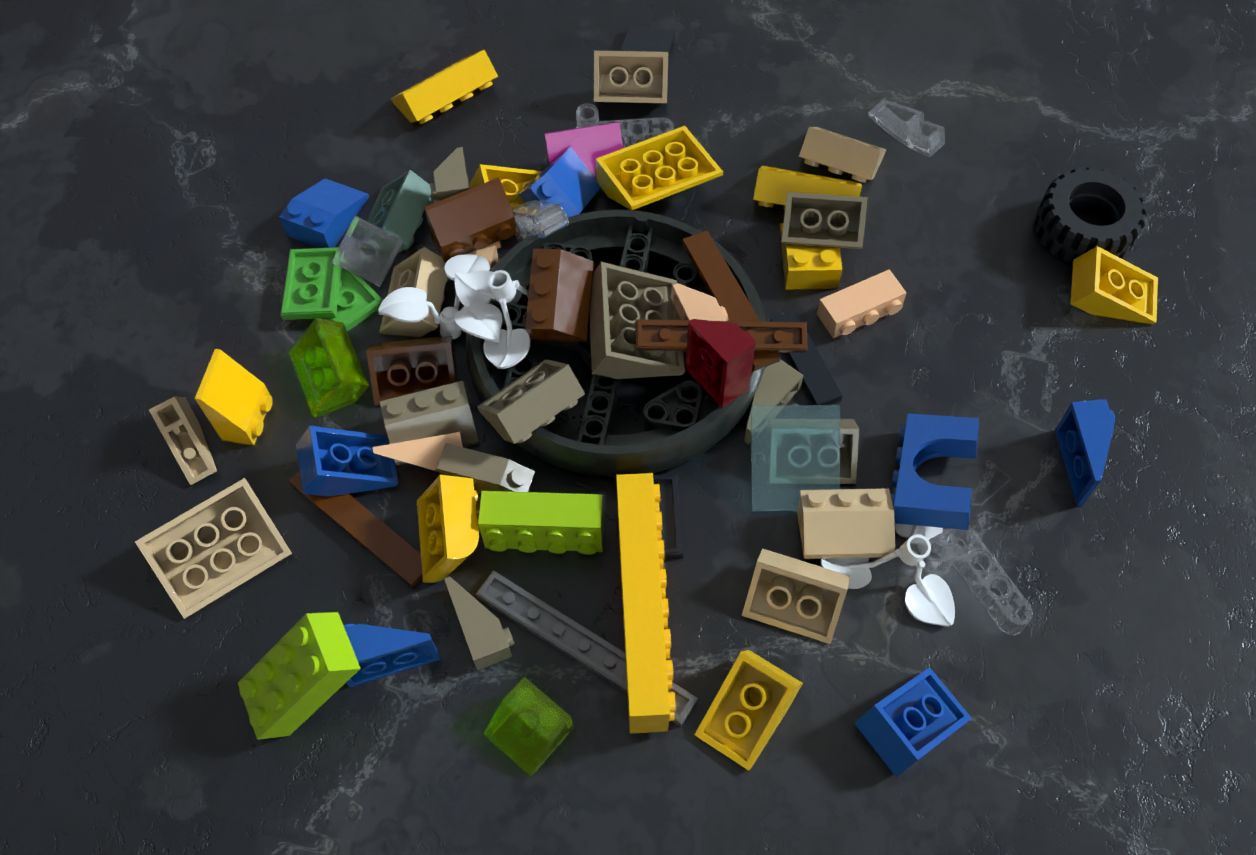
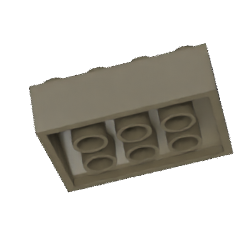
[589,262,685,379]

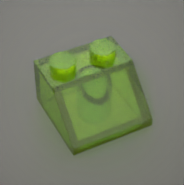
[484,677,574,776]

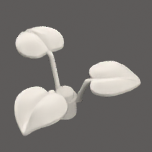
[379,254,502,343]
[455,270,530,369]
[821,517,955,627]

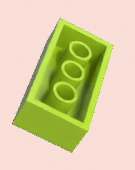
[478,491,604,555]
[238,612,361,740]

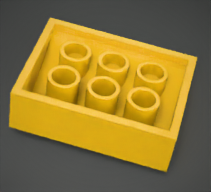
[596,126,723,210]

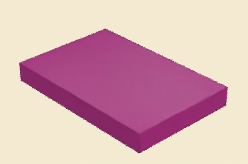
[544,122,623,178]

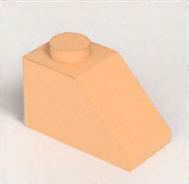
[670,283,728,321]

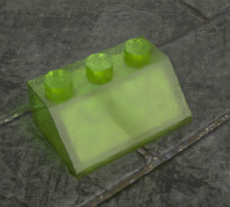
[288,318,369,417]

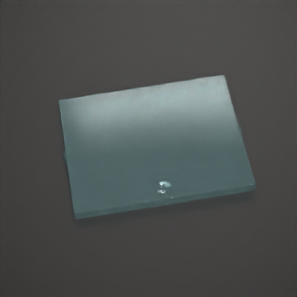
[751,403,840,512]

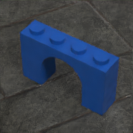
[891,414,979,530]

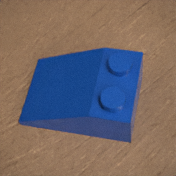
[518,147,601,227]
[279,178,369,248]
[1055,399,1115,506]
[296,426,399,496]
[343,624,441,688]
[854,667,972,777]

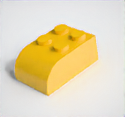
[417,475,480,583]

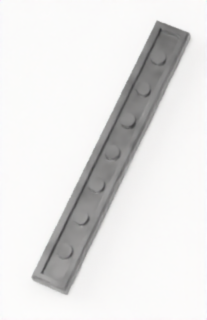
[475,571,698,727]

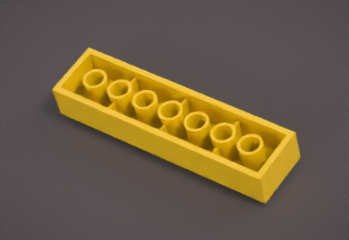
[616,473,676,734]

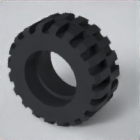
[1035,167,1147,264]

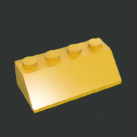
[391,50,498,124]
[753,166,862,210]

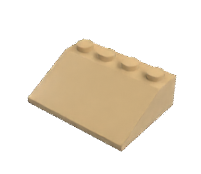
[135,478,292,619]

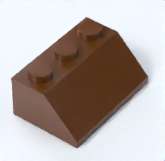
[424,177,517,263]
[525,249,594,342]
[366,336,457,405]

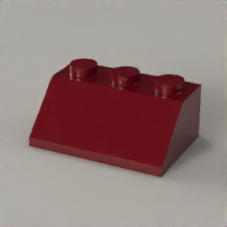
[686,319,756,408]

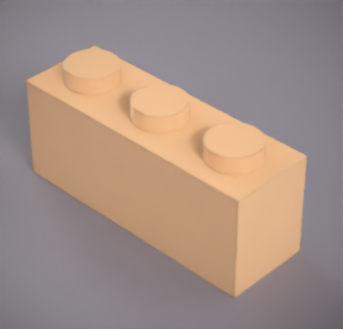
[817,269,907,338]

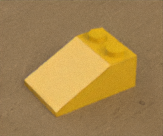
[470,164,542,224]
[780,223,842,289]
[1071,246,1158,325]
[195,349,272,446]
[695,650,803,770]

